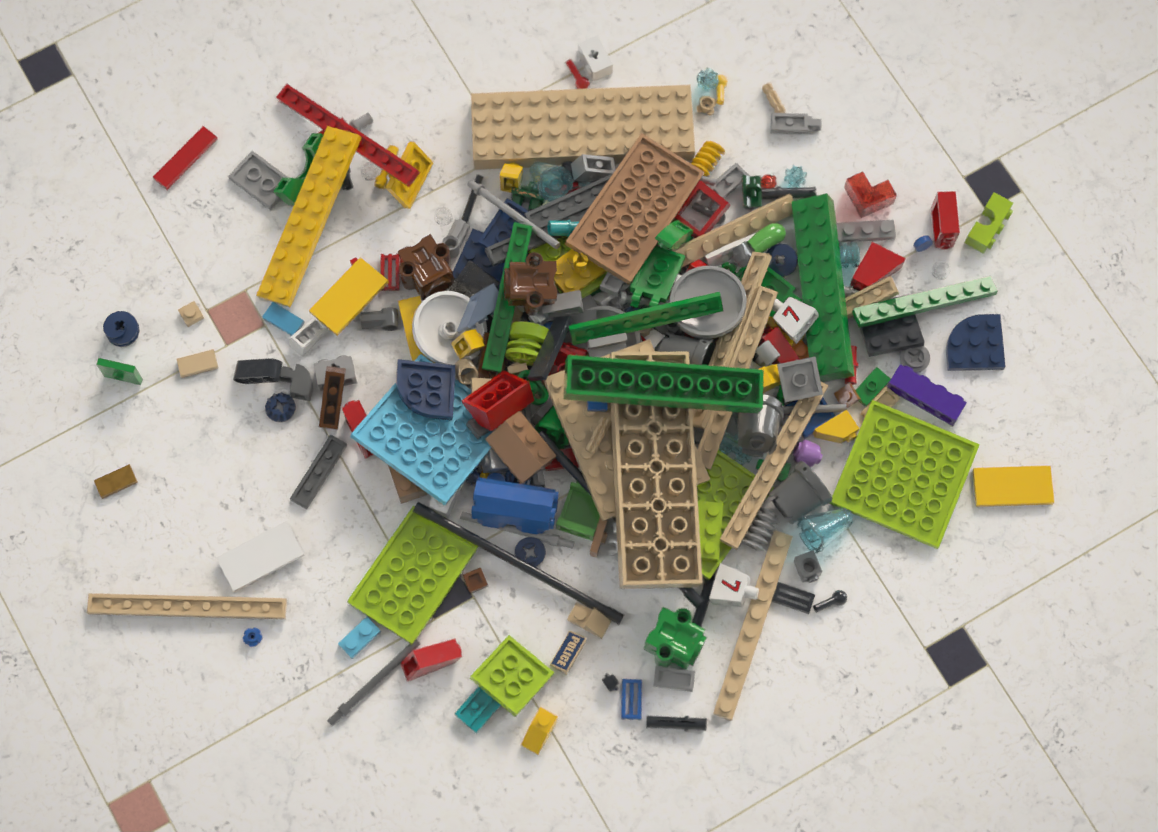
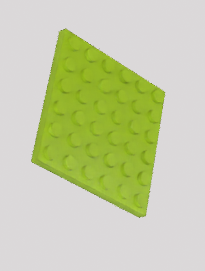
[829,400,980,549]

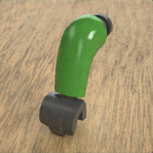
[732,223,786,268]

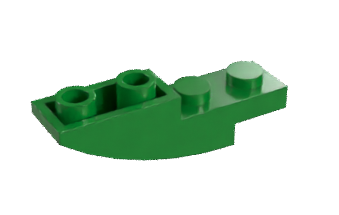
[655,220,694,250]

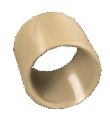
[455,358,478,385]

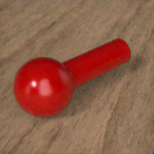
[565,59,590,89]

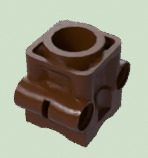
[397,234,454,300]
[504,252,557,316]

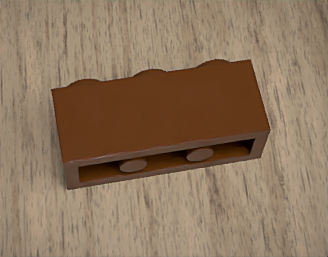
[319,366,346,430]

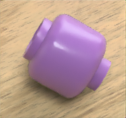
[792,440,823,468]

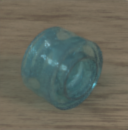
[839,241,860,269]

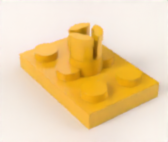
[385,141,434,209]
[554,249,607,293]

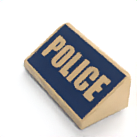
[550,631,587,675]

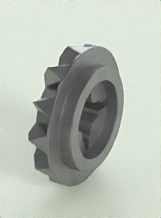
[900,346,930,372]

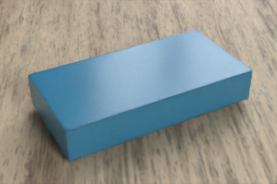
[262,302,305,336]

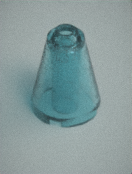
[529,161,573,202]
[797,508,853,554]

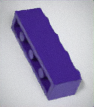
[887,364,967,426]

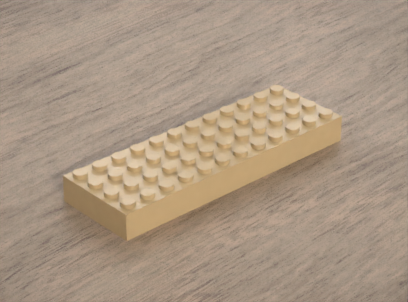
[471,85,695,170]
[609,352,703,589]

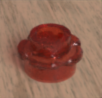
[761,174,777,188]

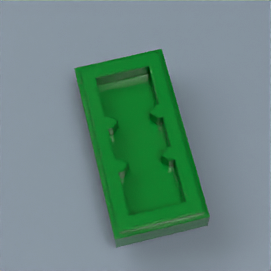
[856,367,891,407]

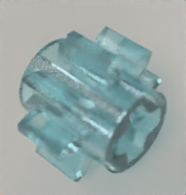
[697,68,719,92]
[784,164,807,188]

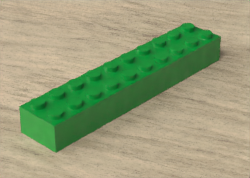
[792,193,855,382]
[563,355,764,414]

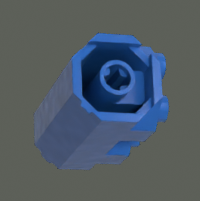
[471,477,559,535]

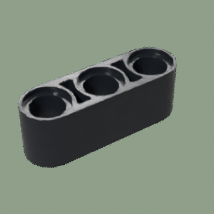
[233,358,283,384]

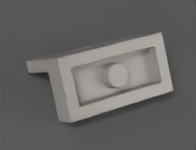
[542,290,584,320]
[586,333,627,357]

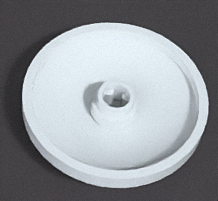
[412,291,487,365]

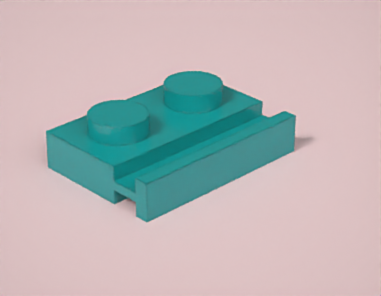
[454,686,501,734]

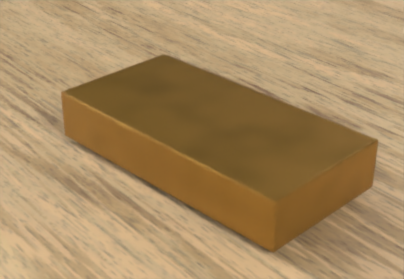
[94,464,138,499]

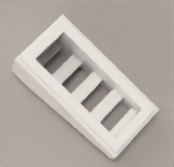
[289,317,329,356]

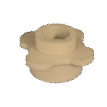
[697,96,717,115]

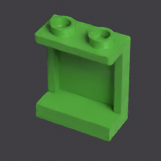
[556,481,600,541]

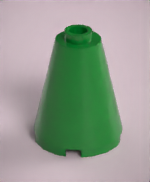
[534,405,570,449]

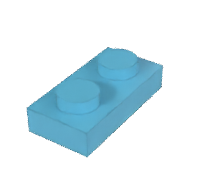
[338,617,381,659]

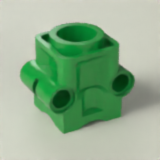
[643,607,707,670]

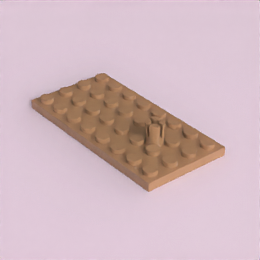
[565,133,704,285]

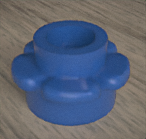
[243,627,262,647]

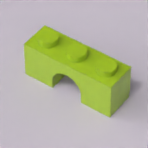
[964,192,1013,254]

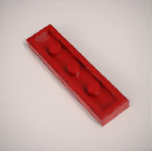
[153,126,218,190]

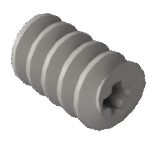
[742,507,780,551]

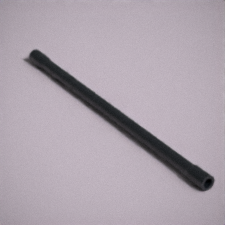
[539,431,704,608]
[413,502,625,625]

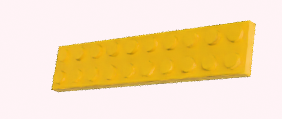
[256,126,361,307]

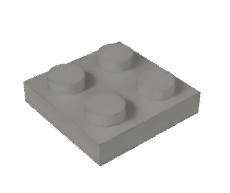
[777,357,823,402]

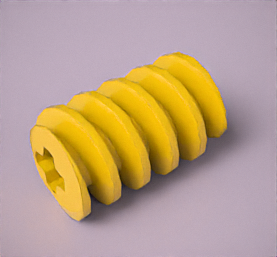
[691,141,725,177]

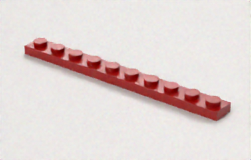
[276,83,420,187]

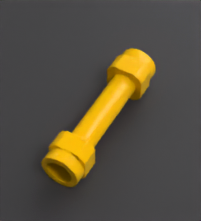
[374,145,399,189]

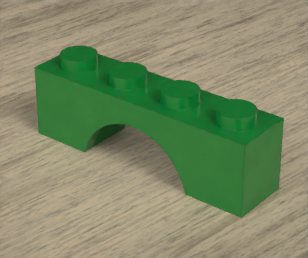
[273,133,323,206]

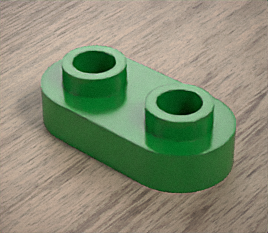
[518,370,549,406]

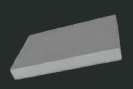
[228,150,287,211]

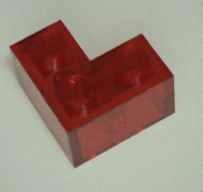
[844,171,897,218]

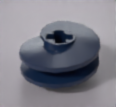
[766,243,798,277]
[103,311,140,347]

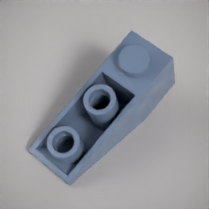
[457,283,499,333]

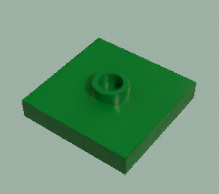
[96,358,143,385]

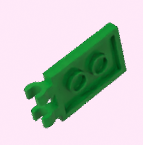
[630,246,685,308]
[735,266,803,317]

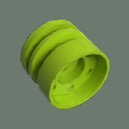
[505,321,549,366]

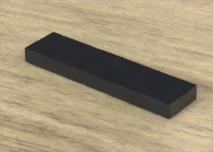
[528,316,573,381]

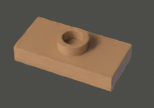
[590,517,608,558]

